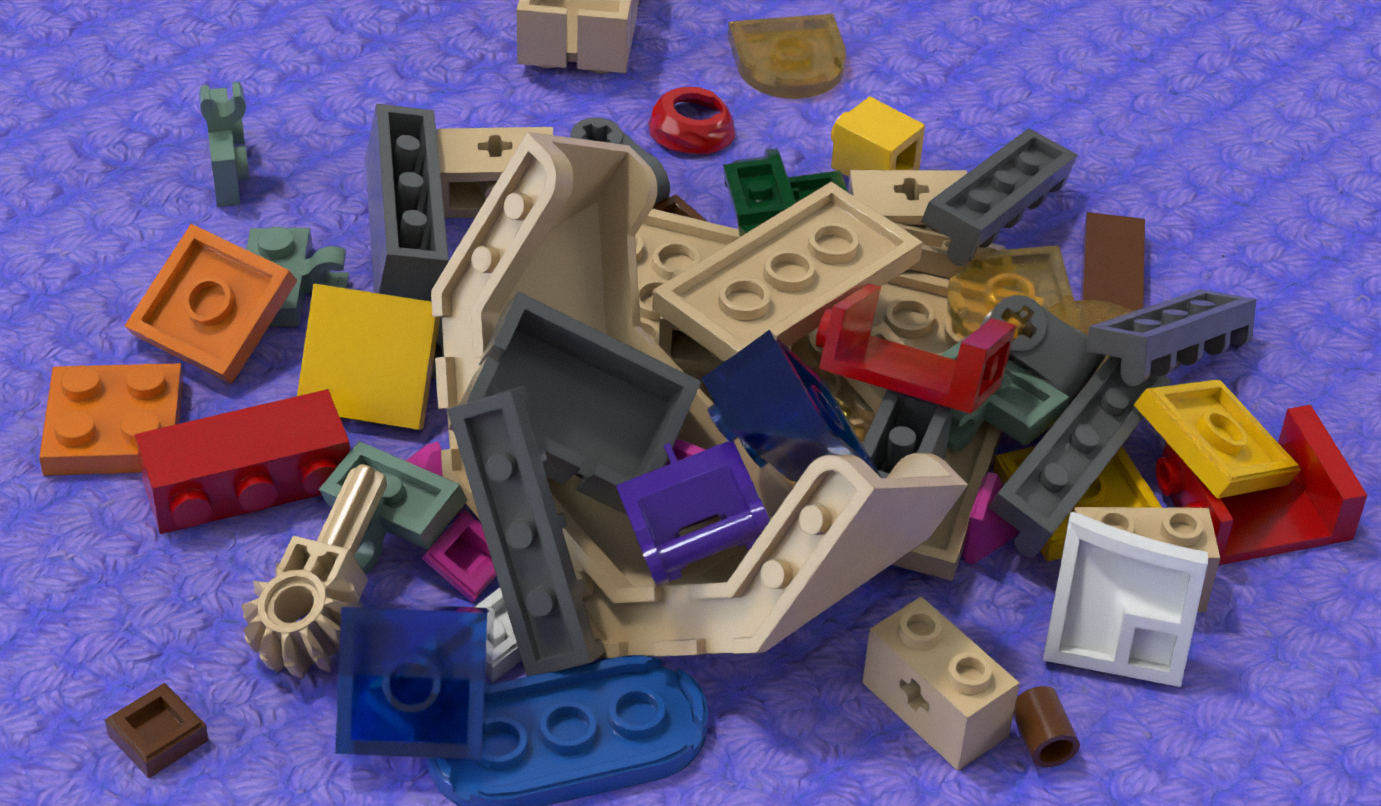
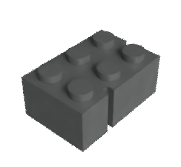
[448,291,701,515]

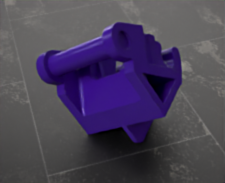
[616,439,770,587]

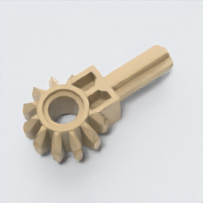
[241,464,387,679]

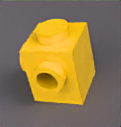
[831,96,925,177]

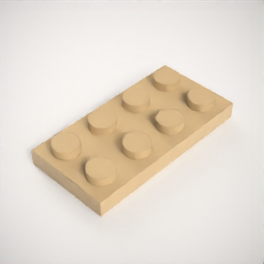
[652,182,923,376]

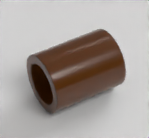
[1013,686,1080,768]

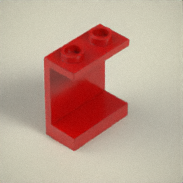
[816,283,1016,414]
[1156,405,1368,566]

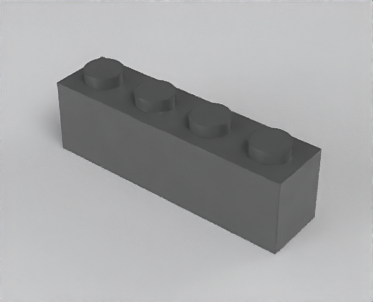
[365,104,449,302]

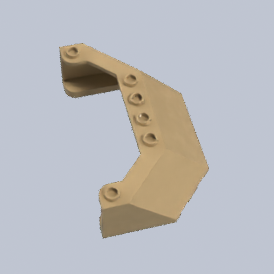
[431,132,968,658]

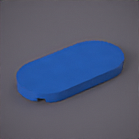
[426,655,708,806]

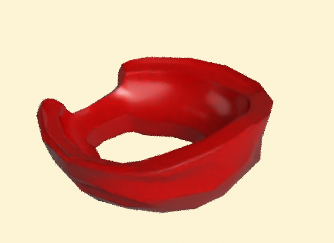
[648,87,736,155]

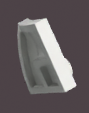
[1043,512,1208,687]

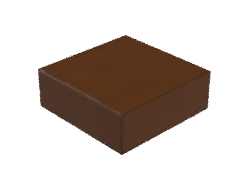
[105,683,209,778]

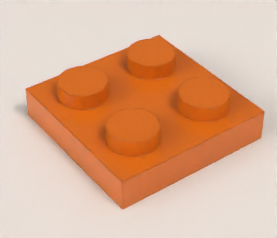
[124,224,298,384]
[39,363,184,476]

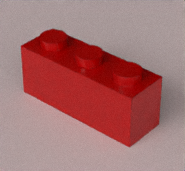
[135,389,350,534]

